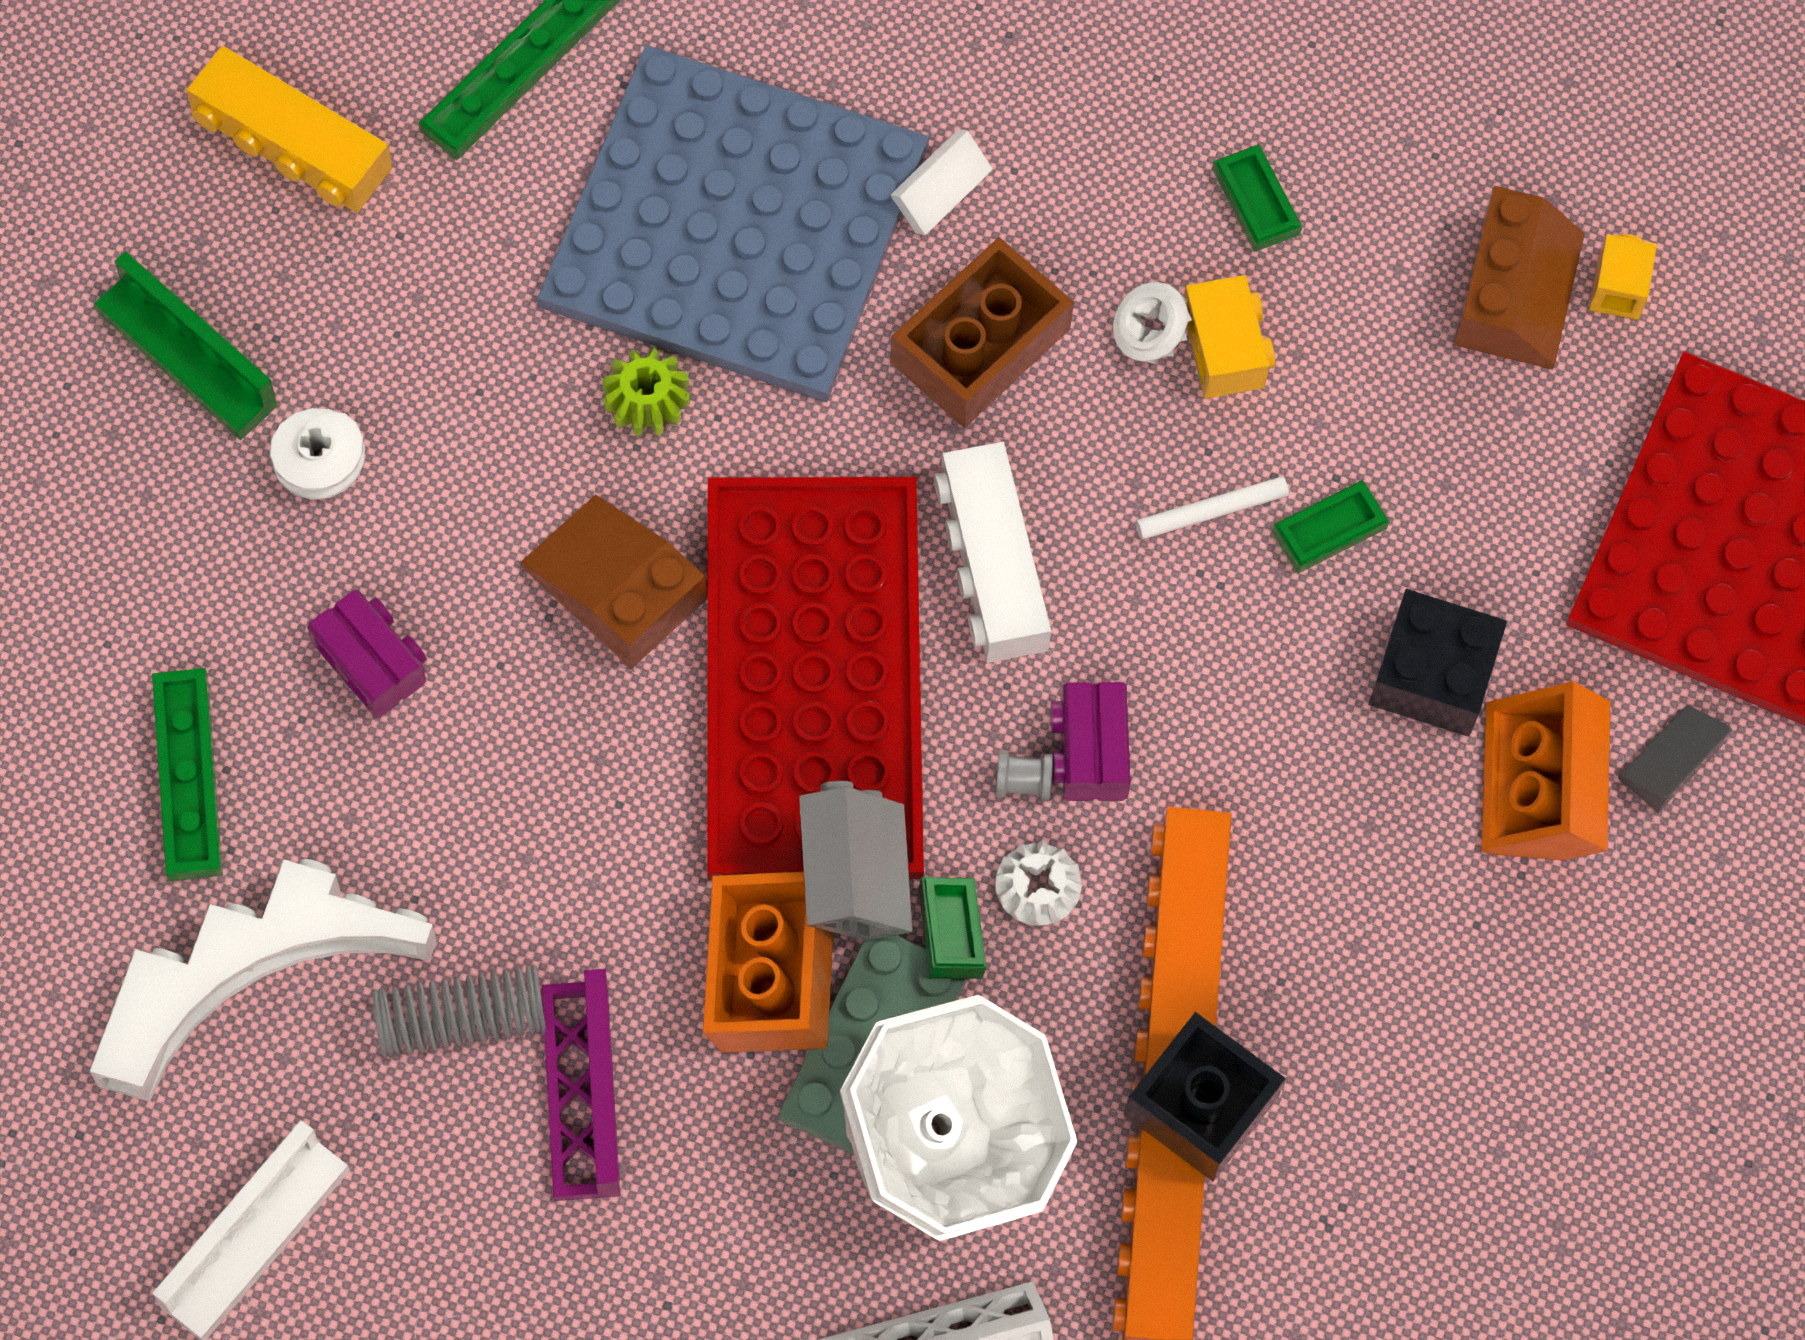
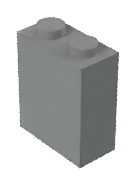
[799,781,913,941]

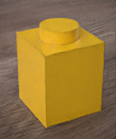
[1589,234,1657,320]

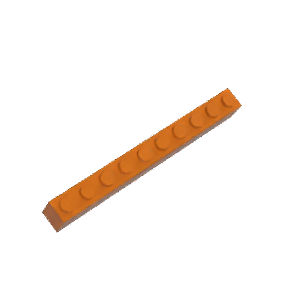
[1112,806,1232,1340]

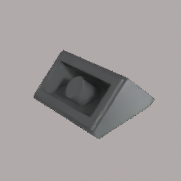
[1618,705,1733,813]

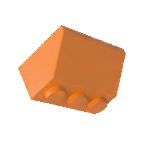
[1481,681,1611,861]

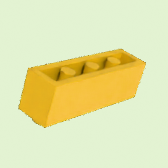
[186,45,392,213]

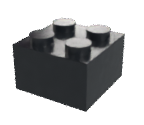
[1368,589,1507,737]
[1124,1012,1286,1182]

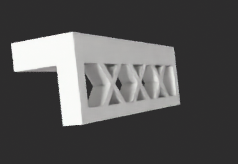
[152,1120,350,1340]
[818,1281,1054,1340]

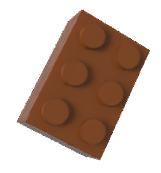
[890,237,1074,428]

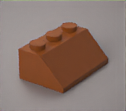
[1454,185,1585,370]

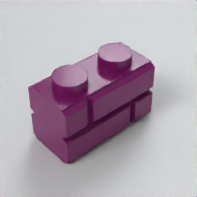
[307,589,427,718]
[1051,682,1131,801]

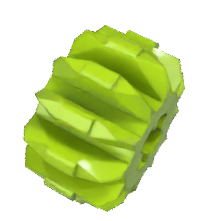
[602,347,690,438]

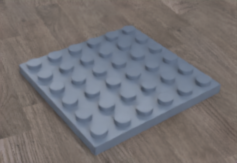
[537,45,929,402]

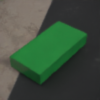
[1212,144,1302,252]
[1272,480,1390,574]
[918,877,986,979]

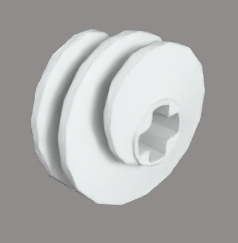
[270,408,365,500]

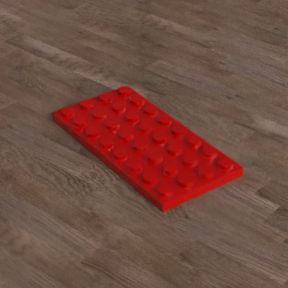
[707,477,924,881]

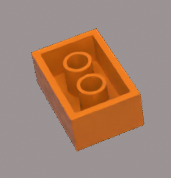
[703,872,833,1053]

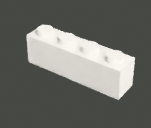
[934,442,1051,663]

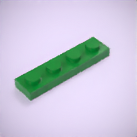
[152,668,223,881]

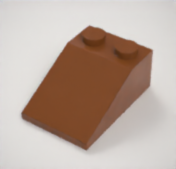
[520,494,706,669]

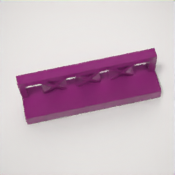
[542,969,621,1201]

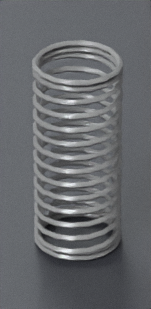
[372,964,546,1059]

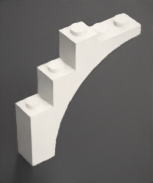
[90,859,436,1102]

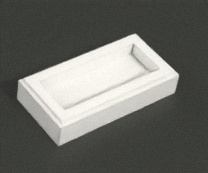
[890,129,993,235]

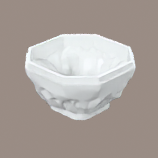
[840,995,1077,1241]

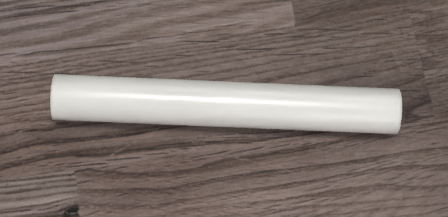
[1135,476,1289,540]

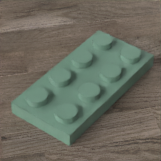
[778,935,968,1155]

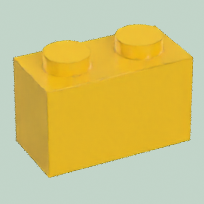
[1184,275,1275,399]

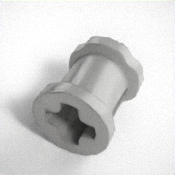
[995,750,1053,801]

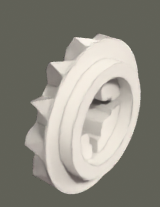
[1113,282,1193,364]
[995,840,1082,926]

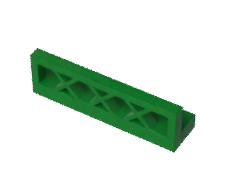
[94,251,278,440]

